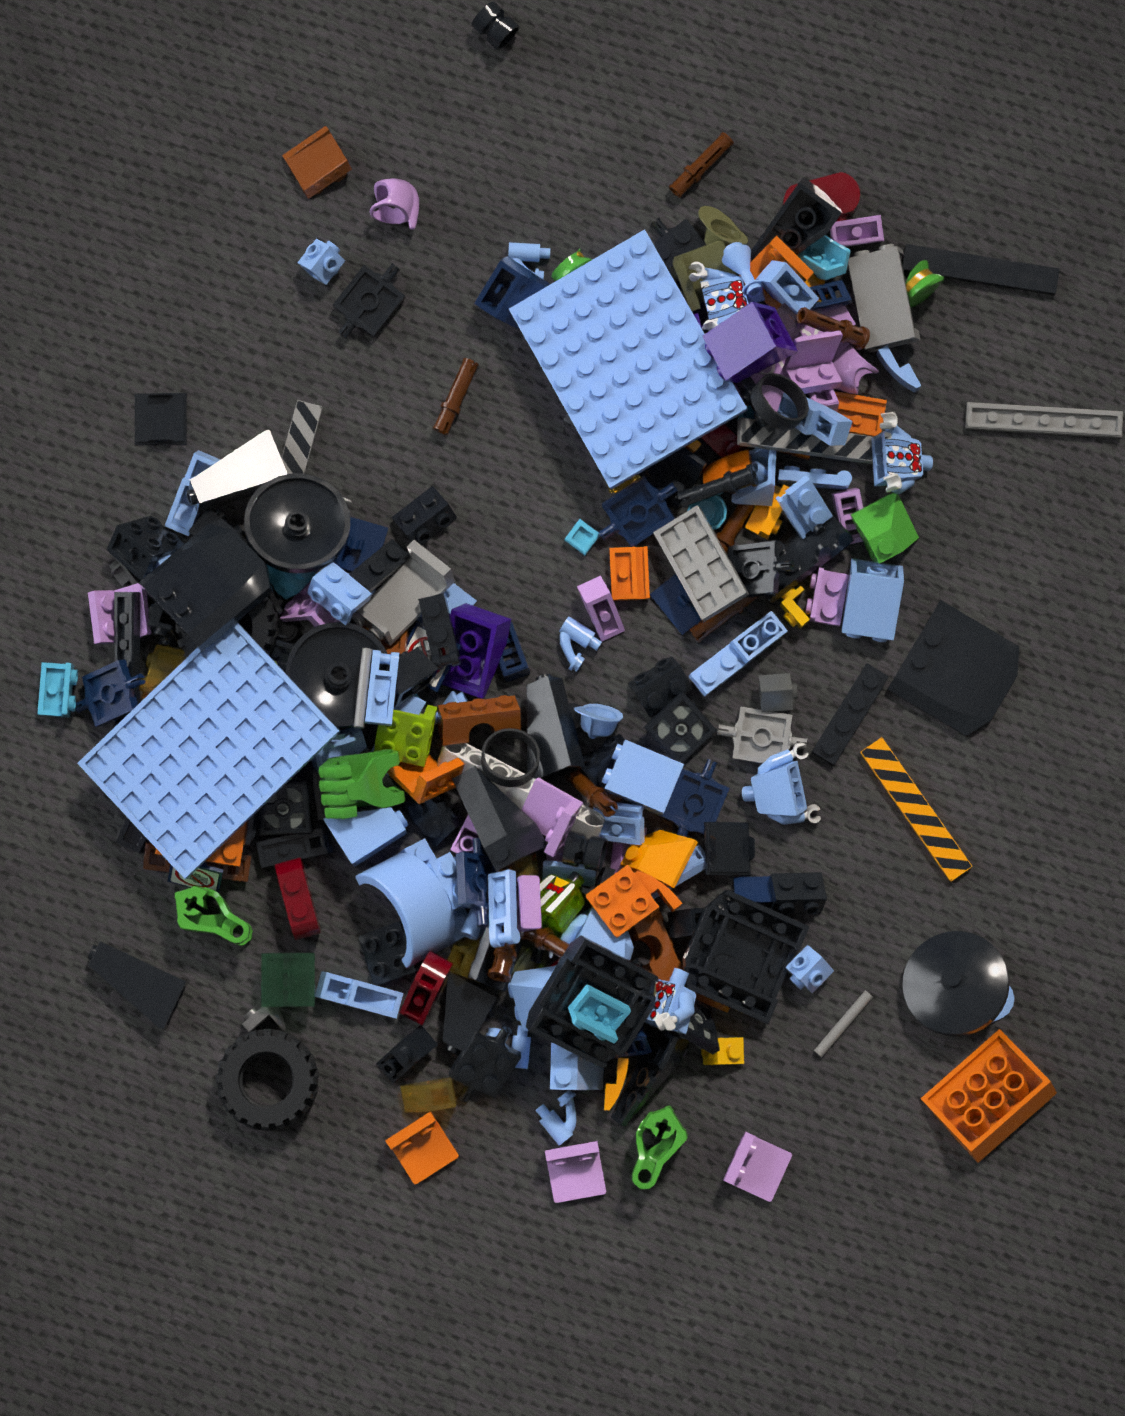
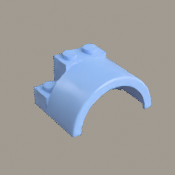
[355,838,468,968]

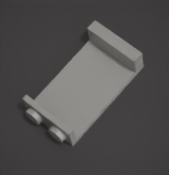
[848,244,921,352]
[352,540,455,646]

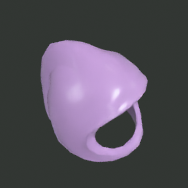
[370,178,419,230]
[832,342,878,394]

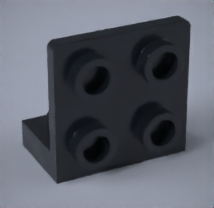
[634,447,706,509]
[106,516,184,580]
[359,921,425,986]

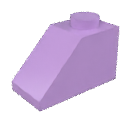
[577,576,625,641]

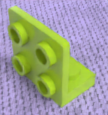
[373,705,438,767]

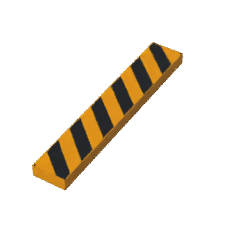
[860,737,973,882]

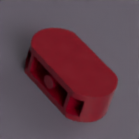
[782,172,860,222]
[275,857,321,941]
[399,951,454,1026]

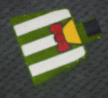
[540,871,585,933]

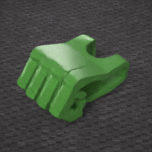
[319,749,405,819]
[175,885,253,945]
[632,1105,688,1189]

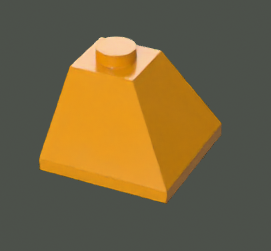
[620,830,698,888]

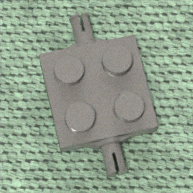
[717,707,807,764]

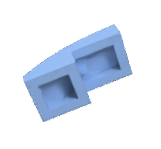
[876,346,921,393]

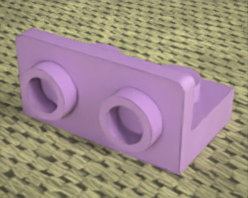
[805,567,849,627]

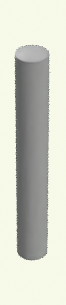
[354,648,373,728]
[814,991,873,1057]

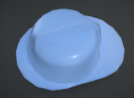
[574,704,623,739]

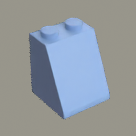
[842,558,904,642]
[602,740,684,816]
[323,807,408,867]
[508,966,556,1031]
[550,1042,604,1090]

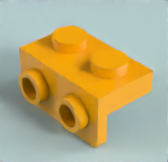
[745,485,789,540]

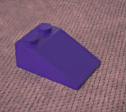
[442,603,512,699]

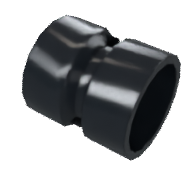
[471,1,520,51]
[562,831,608,872]

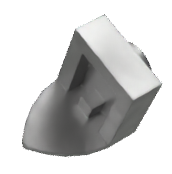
[242,1000,286,1032]

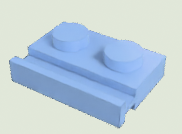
[776,475,833,539]
[593,802,645,845]

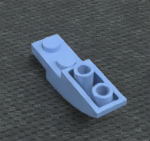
[688,611,787,697]

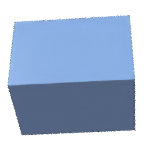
[732,448,776,506]

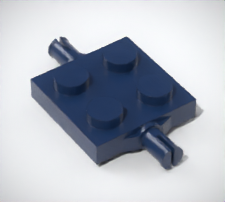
[599,475,678,547]
[75,660,146,727]
[661,759,730,837]
[456,838,499,928]

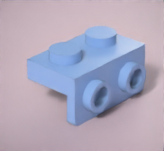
[307,562,372,625]

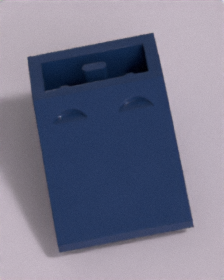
[474,256,550,330]

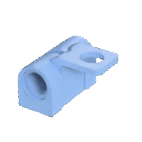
[311,726,366,773]

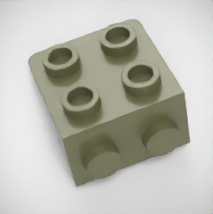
[670,241,736,311]

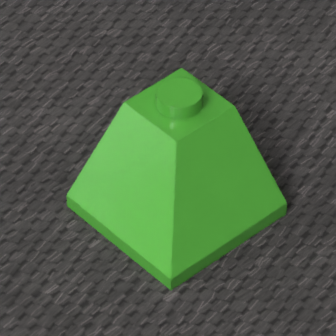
[850,493,919,564]

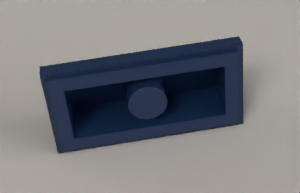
[734,876,773,903]

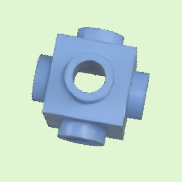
[297,239,345,285]
[785,945,834,993]

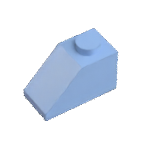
[756,260,819,315]

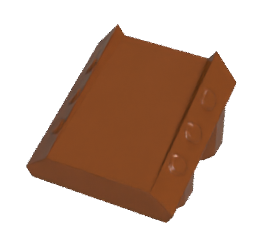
[282,126,352,199]

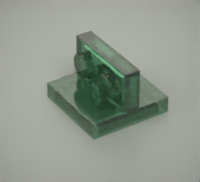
[261,953,315,1008]

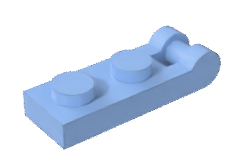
[777,466,852,490]
[365,650,399,726]
[488,869,520,948]

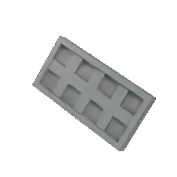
[653,505,749,622]

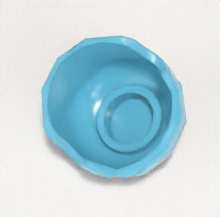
[688,495,727,530]

